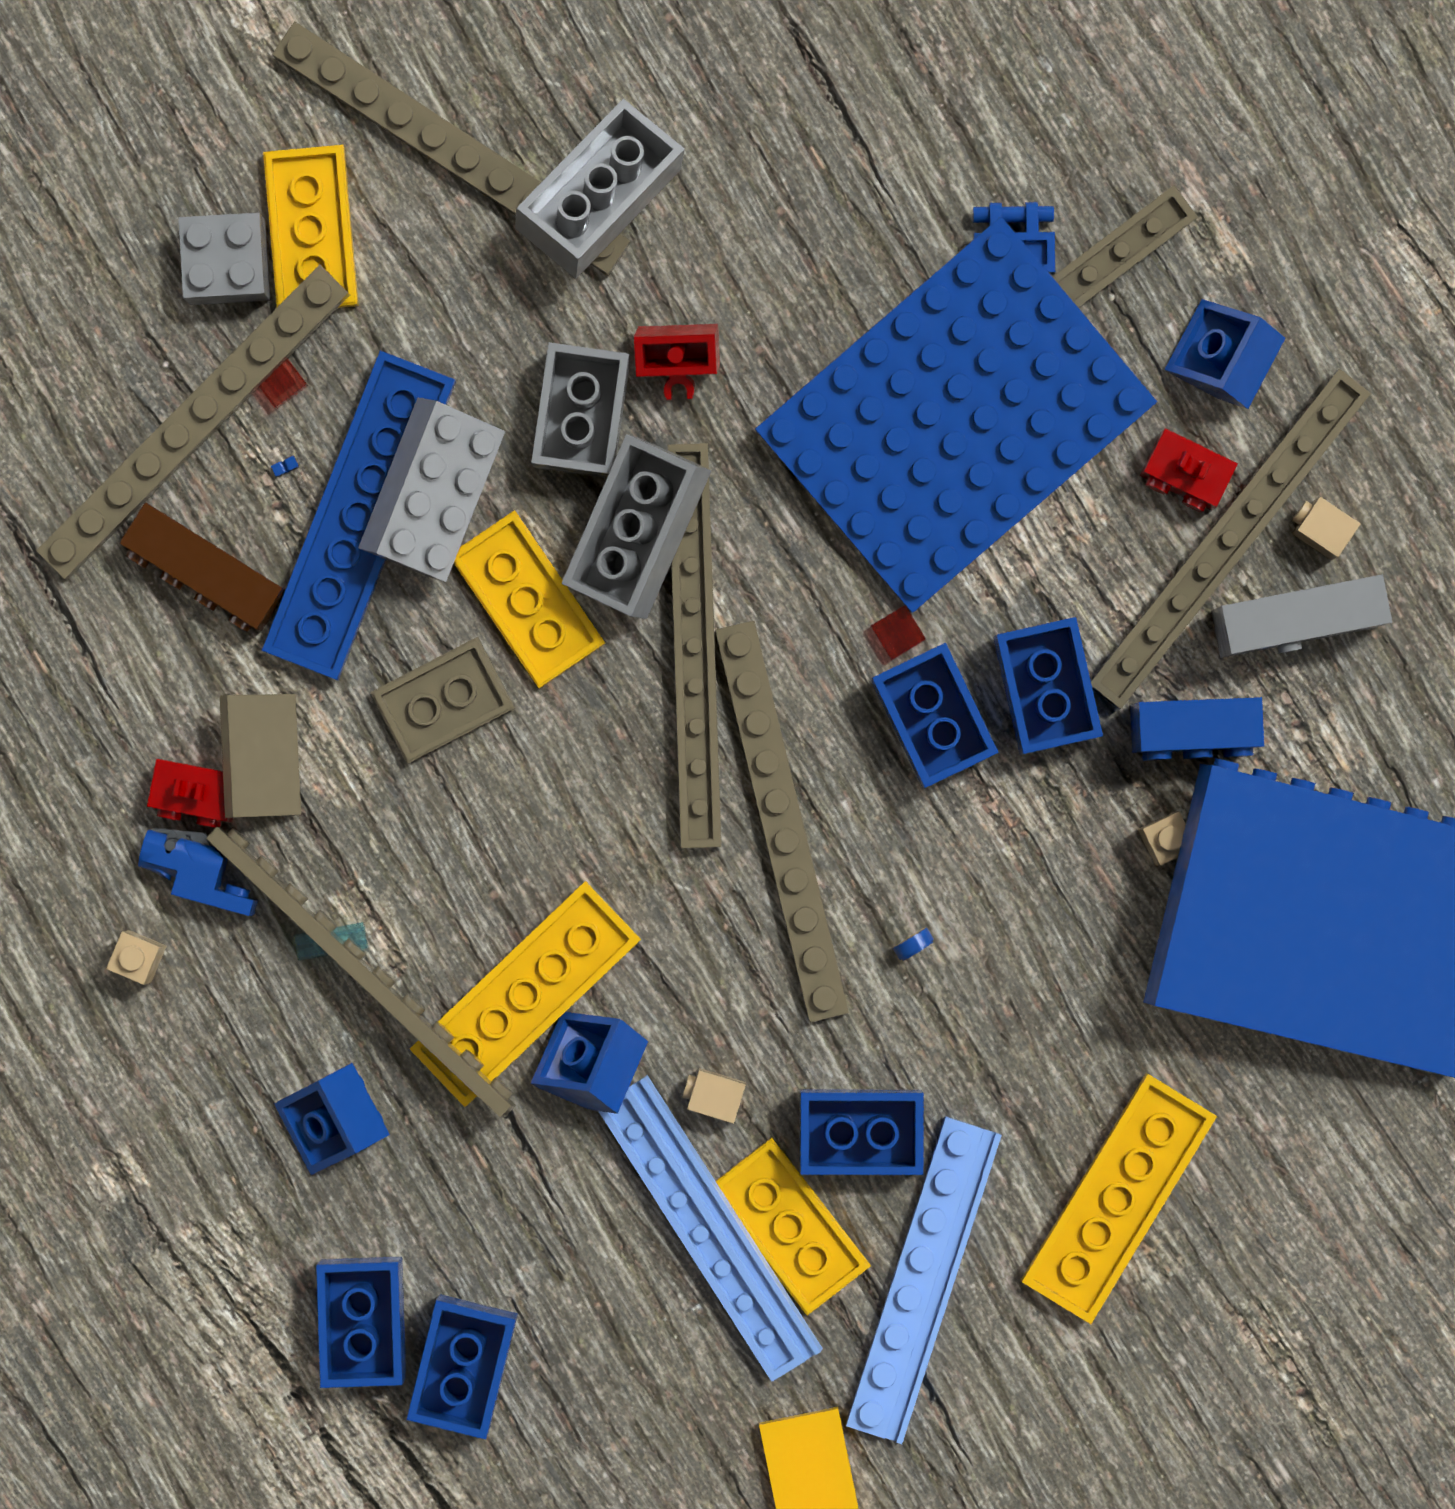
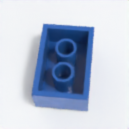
[993,617,1103,755]
[871,643,999,789]
[1130,697,1264,761]
[800,1089,924,1175]
[316,1256,406,1388]
[407,1294,518,1440]

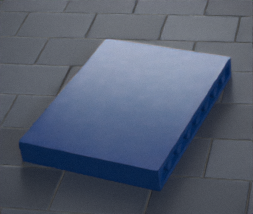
[1143,758,1455,1078]

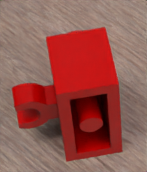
[634,324,720,400]
[1139,428,1238,513]
[147,759,233,828]

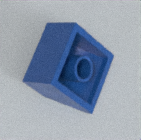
[1165,299,1285,409]
[531,1012,648,1114]
[274,1063,390,1175]

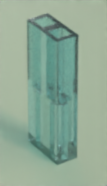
[293,922,369,961]

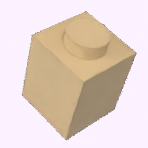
[1292,497,1360,560]
[1138,811,1186,866]
[106,930,167,985]
[682,1068,746,1124]

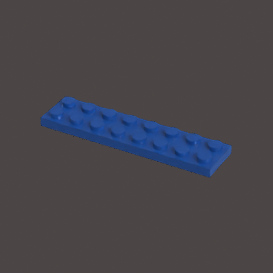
[262,350,456,681]

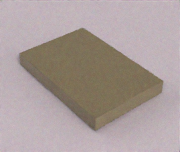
[370,637,516,764]
[219,694,301,818]

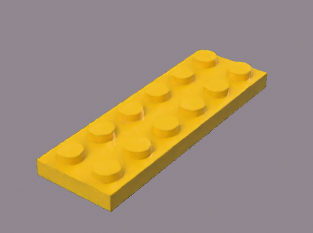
[410,881,641,1107]
[1021,1073,1217,1324]

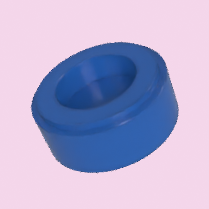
[892,927,934,961]

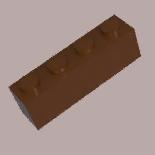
[120,502,285,633]

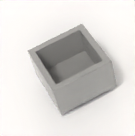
[178,212,270,305]

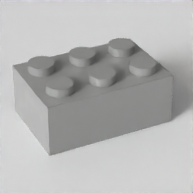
[531,342,630,478]

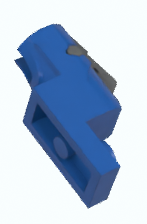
[138,828,258,916]

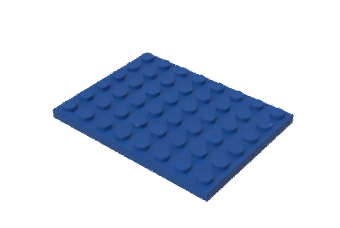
[755,217,1157,613]

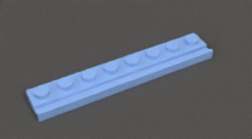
[598,1075,823,1382]
[846,1116,1002,1444]

